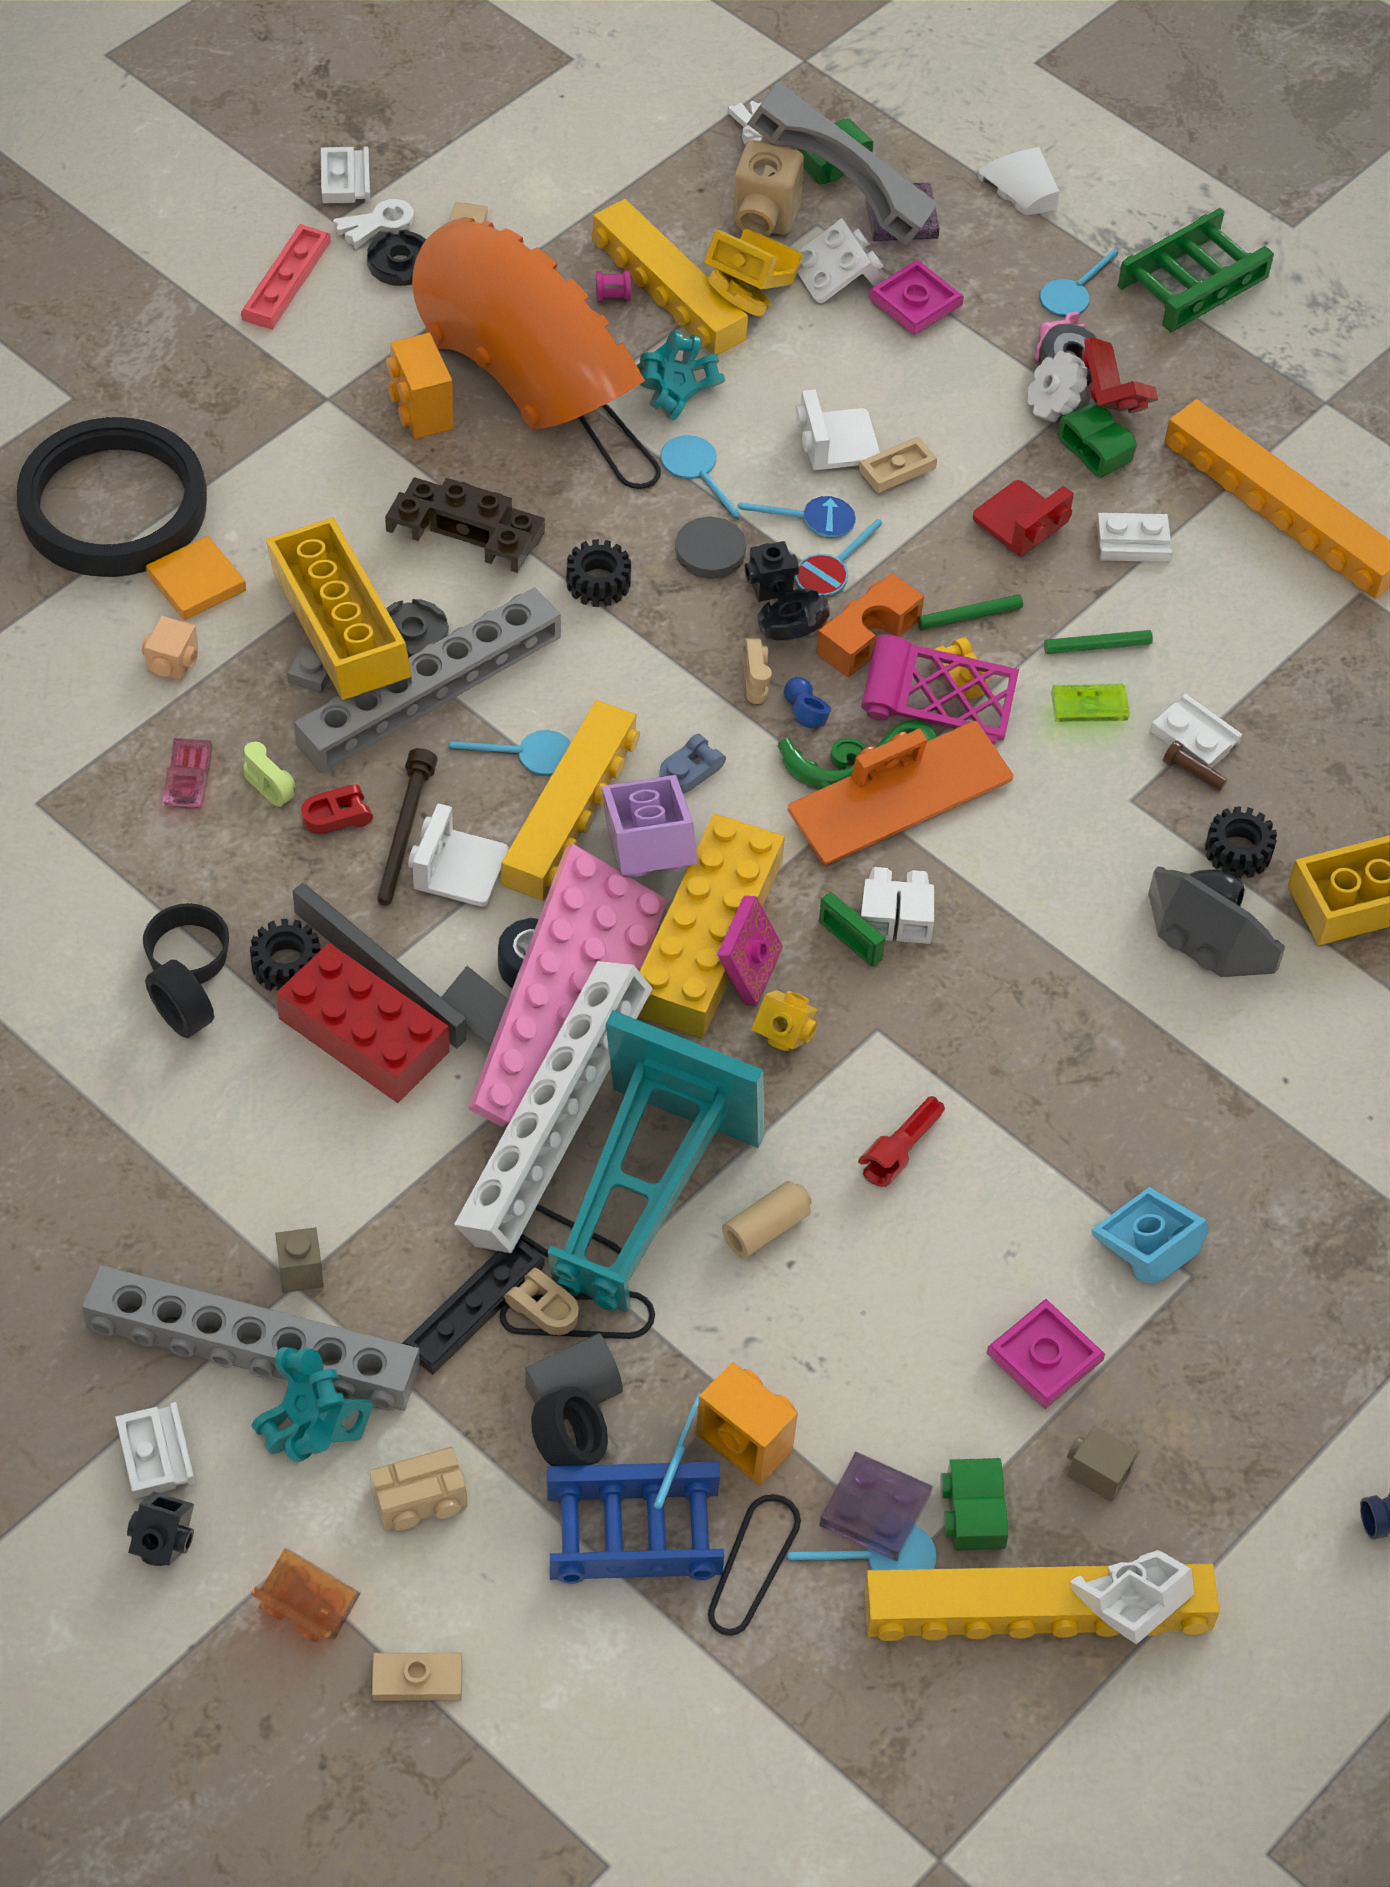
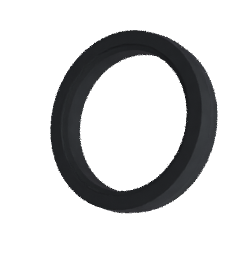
[17,417,207,577]

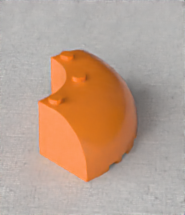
[412,218,645,431]

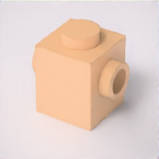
[142,616,199,681]

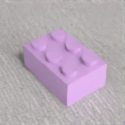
[602,775,698,877]

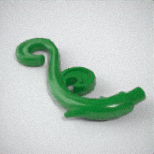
[777,720,937,789]

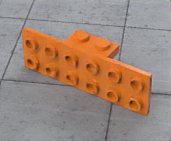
[787,721,1014,866]

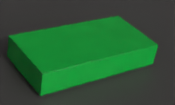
[819,891,886,967]

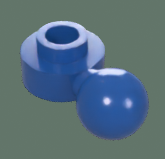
[784,677,831,728]

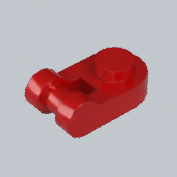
[301,784,373,834]

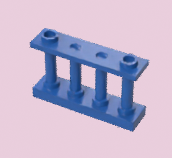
[547,1462,724,1584]

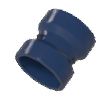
[1360,1493,1390,1540]

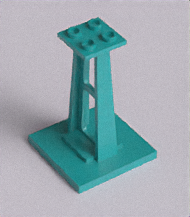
[547,1010,765,1313]

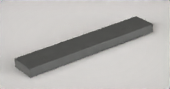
[292,883,466,1049]

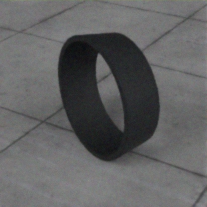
[143,903,229,984]

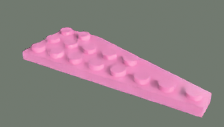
[468,843,668,1127]

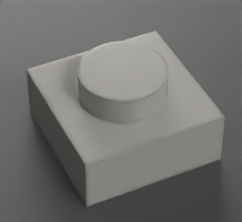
[287,647,330,693]

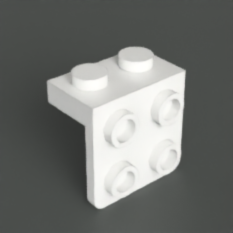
[797,218,885,303]
[795,389,880,470]
[408,803,508,907]

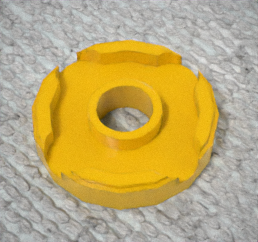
[708,268,770,316]

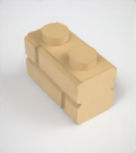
[369,1447,467,1531]

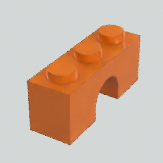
[816,573,924,678]

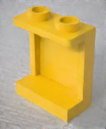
[703,228,803,290]

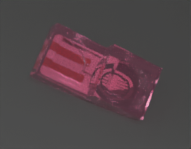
[163,738,213,808]

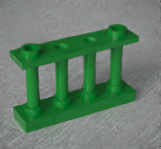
[1118,208,1274,333]

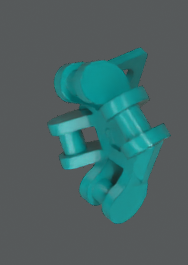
[637,331,726,420]
[252,1347,374,1463]

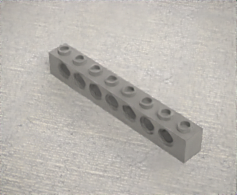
[294,587,561,774]
[82,1265,420,1411]

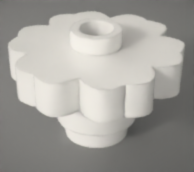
[1027,351,1091,422]

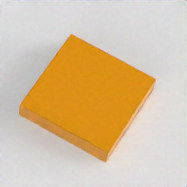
[146,536,246,621]

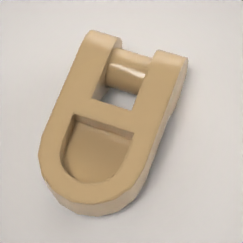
[742,638,772,704]
[504,1268,579,1335]

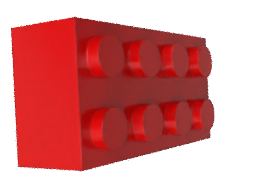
[276,943,450,1103]

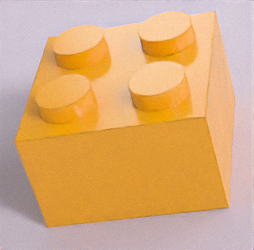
[386,333,454,439]
[696,1362,798,1486]

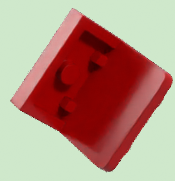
[1082,337,1158,413]
[973,480,1074,557]

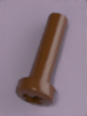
[1163,740,1228,791]

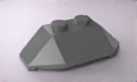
[1148,866,1285,977]

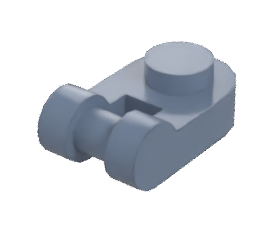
[659,733,726,794]

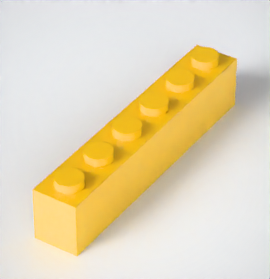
[592,199,748,355]
[501,700,640,901]

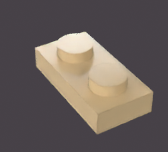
[859,437,937,494]

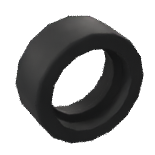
[145,959,215,1038]
[531,1387,608,1466]

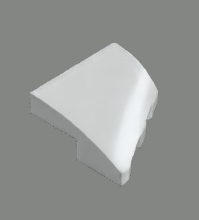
[977,147,1059,216]
[1070,1550,1195,1644]

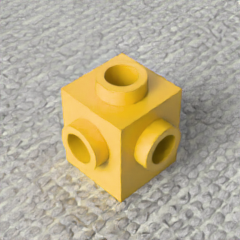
[751,990,818,1051]

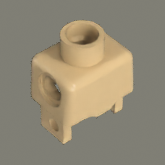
[734,136,804,236]

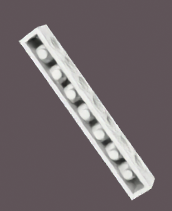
[454,961,653,1253]

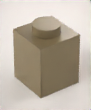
[275,1227,324,1293]
[1067,1426,1138,1502]

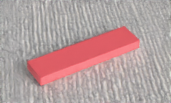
[241,224,331,330]

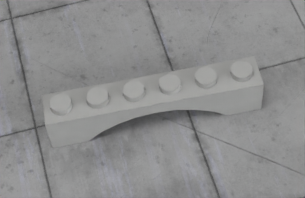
[747,81,938,246]

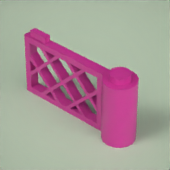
[861,635,1019,745]

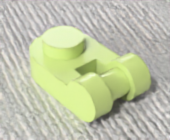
[243,741,295,807]

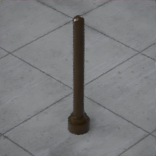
[377,748,438,906]

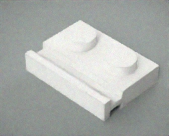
[321,147,370,203]
[1096,513,1172,562]
[1150,693,1242,769]
[115,1402,195,1499]

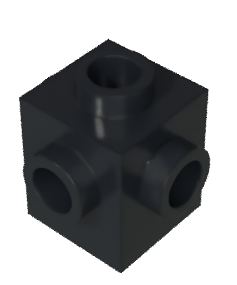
[745,541,799,602]
[127,1491,194,1566]

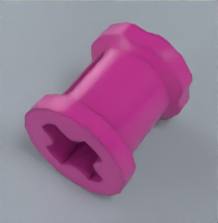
[596,270,631,302]

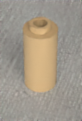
[722,1181,812,1259]

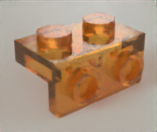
[251,1548,361,1642]

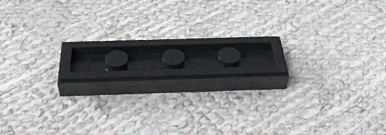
[402,1239,545,1375]

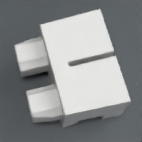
[861,867,934,944]

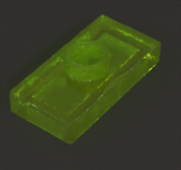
[1051,684,1130,722]

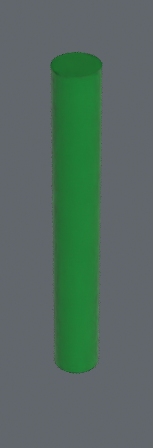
[917,594,1023,630]
[1044,630,1153,654]

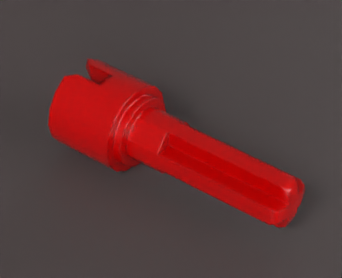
[858,1096,945,1187]

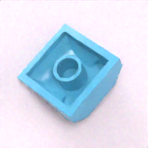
[1092,1187,1209,1283]

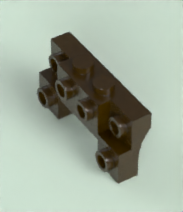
[385,477,545,573]

